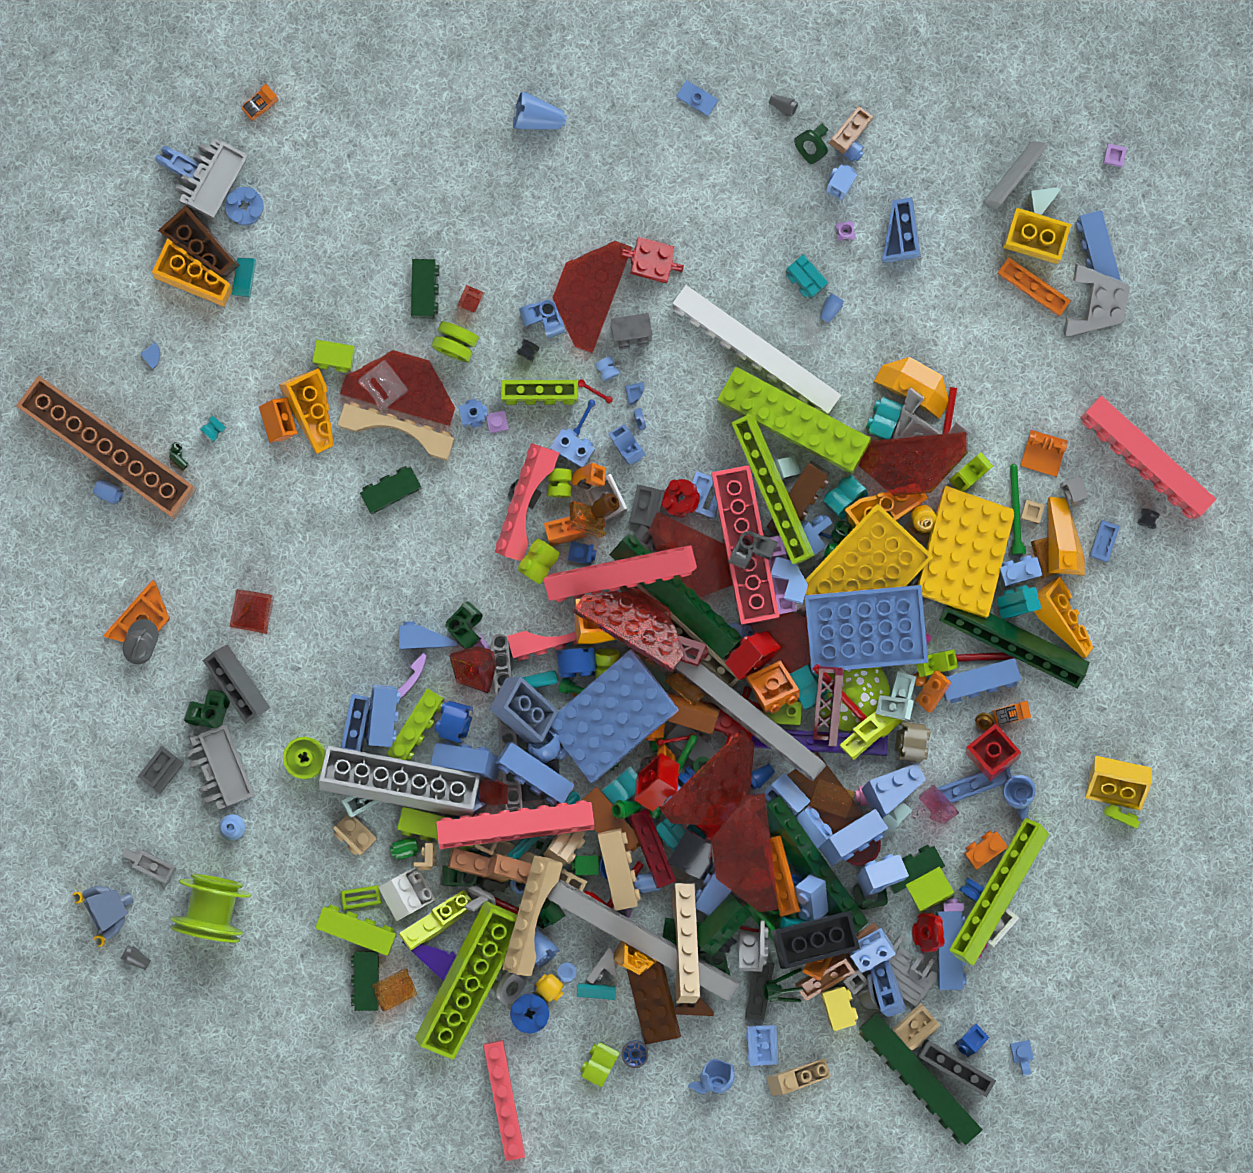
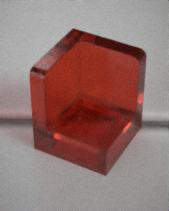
[457,285,484,313]
[480,780,508,805]

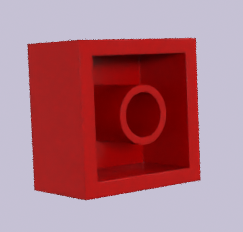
[725,631,781,680]
[965,724,1021,782]
[634,753,679,812]

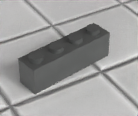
[202,644,270,724]
[666,724,739,788]
[917,1039,996,1098]

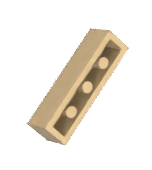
[598,828,641,911]

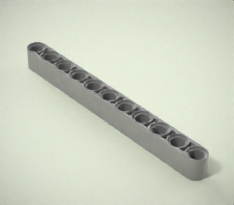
[491,634,523,843]
[652,644,826,781]
[547,879,740,1001]

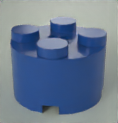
[556,648,596,678]
[435,701,473,744]
[510,993,550,1034]

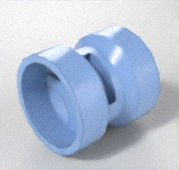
[595,356,620,382]

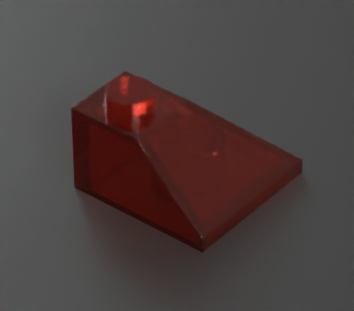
[229,589,275,634]
[449,646,497,694]

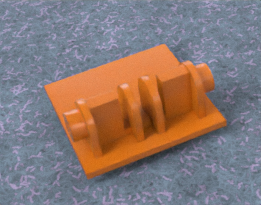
[1020,430,1068,477]

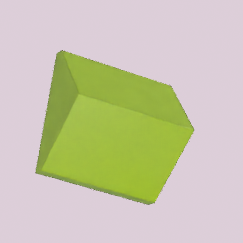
[906,867,954,914]

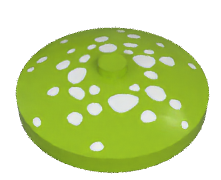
[815,667,890,731]

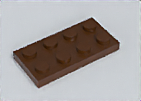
[787,752,863,835]
[627,962,681,1045]

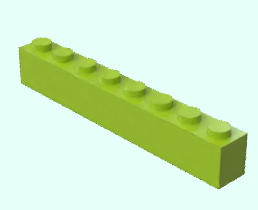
[731,414,815,564]
[949,818,1049,966]

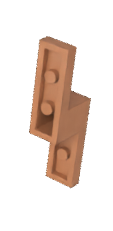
[448,847,532,884]
[795,923,879,1001]

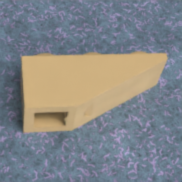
[766,1058,831,1096]

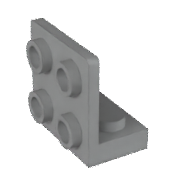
[739,921,768,972]

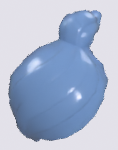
[526,730,569,763]
[1003,775,1036,823]
[688,1059,735,1094]

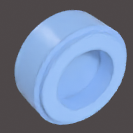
[557,962,577,982]

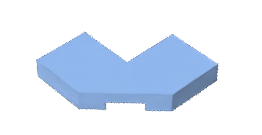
[771,557,808,604]

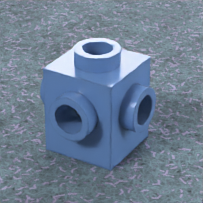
[458,399,488,428]

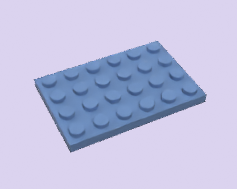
[805,585,928,673]
[550,649,679,783]

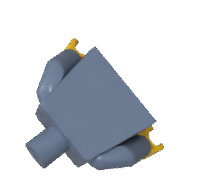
[72,886,134,947]

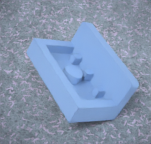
[746,1025,779,1066]

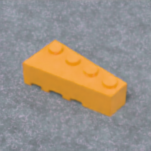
[152,238,232,307]

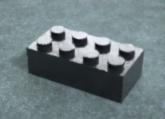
[771,911,860,969]

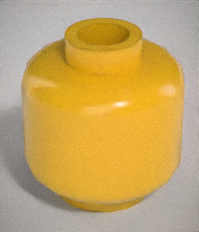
[910,505,937,533]
[535,973,563,1002]

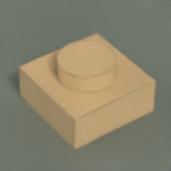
[1020,500,1045,524]

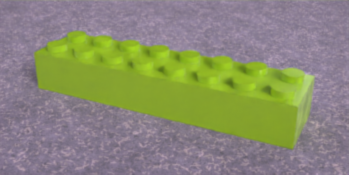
[717,367,871,475]
[414,901,517,1060]

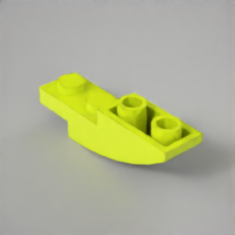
[840,712,903,760]
[399,889,472,951]

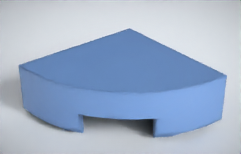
[141,342,160,369]
[625,382,644,405]
[634,408,646,430]

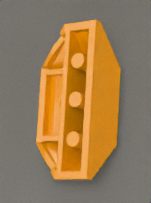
[873,357,948,419]

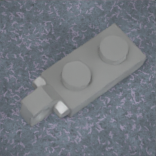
[122,848,177,884]

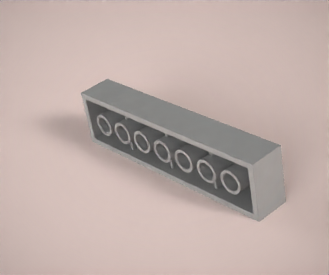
[319,746,480,817]

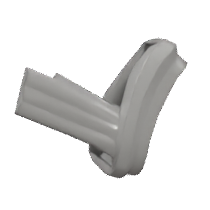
[465,885,496,914]
[491,971,526,1006]

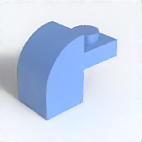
[608,424,646,465]
[801,515,833,555]

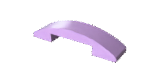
[768,535,797,614]
[398,653,427,699]

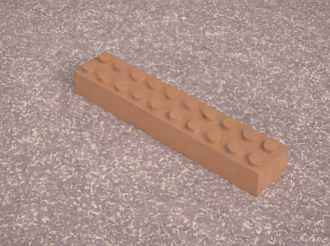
[16,375,197,519]

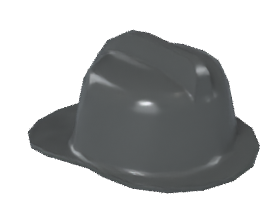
[122,619,159,665]
[857,974,881,1010]

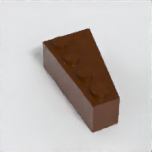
[158,205,240,277]
[766,460,830,535]

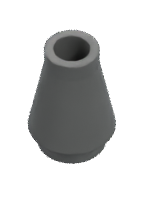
[769,93,798,116]
[120,945,151,970]

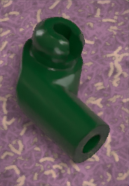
[169,442,189,471]

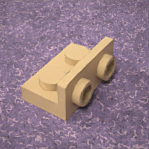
[333,814,377,855]
[413,843,437,870]

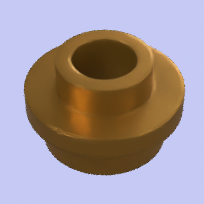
[975,712,995,731]

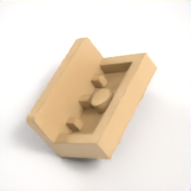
[892,1003,940,1051]

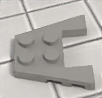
[1064,263,1130,336]
[892,387,971,466]

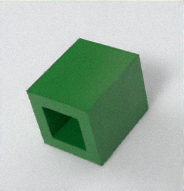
[571,855,599,875]

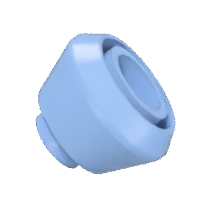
[219,814,245,841]

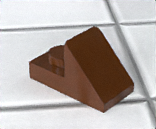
[675,997,714,1016]

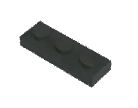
[745,962,775,1021]

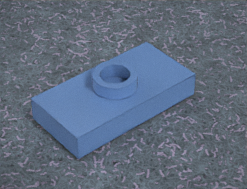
[676,80,718,117]
[1089,520,1120,563]

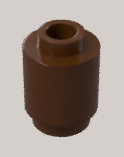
[591,493,619,518]

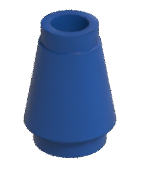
[746,763,775,790]

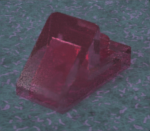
[919,785,959,824]

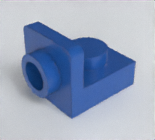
[568,541,597,565]
[955,1024,989,1057]

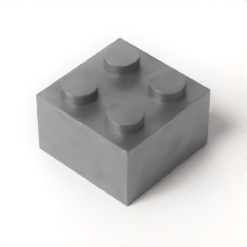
[611,313,653,349]

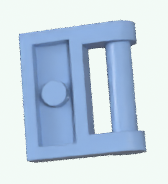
[692,471,717,519]

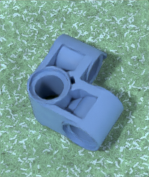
[519,300,566,338]

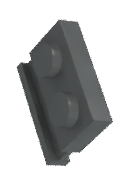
[629,484,665,528]
[138,746,184,794]

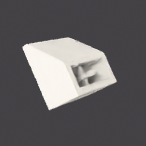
[378,866,436,921]

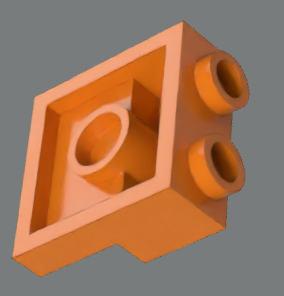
[747,660,799,713]

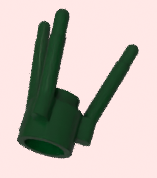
[763,968,804,1003]

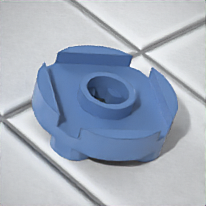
[225,187,264,225]

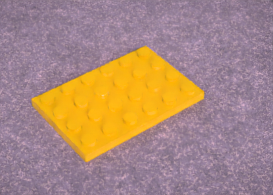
[917,486,1014,618]
[805,504,934,595]

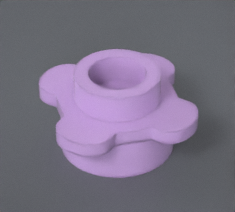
[836,221,856,241]

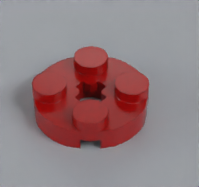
[662,479,700,518]
[912,913,945,952]

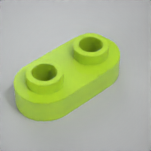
[1102,804,1141,829]

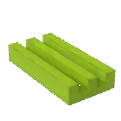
[340,885,382,910]

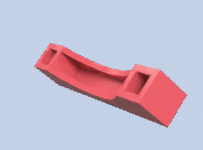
[495,443,559,561]
[507,631,577,661]
[484,1040,526,1161]

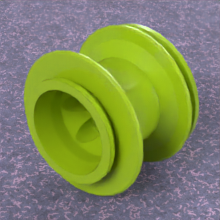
[170,873,252,943]

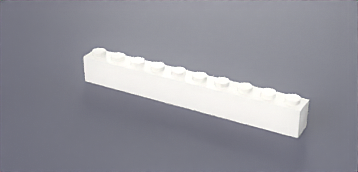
[672,285,841,415]

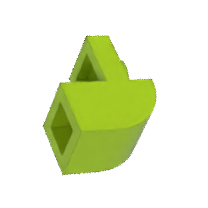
[949,452,993,492]
[916,649,958,677]

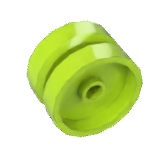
[431,321,479,363]
[283,736,326,779]

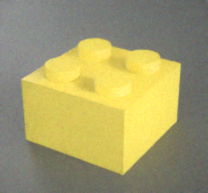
[821,985,858,1031]

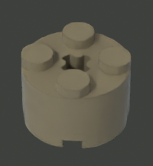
[895,722,931,763]

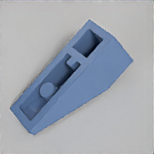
[399,621,459,650]
[870,960,906,1017]

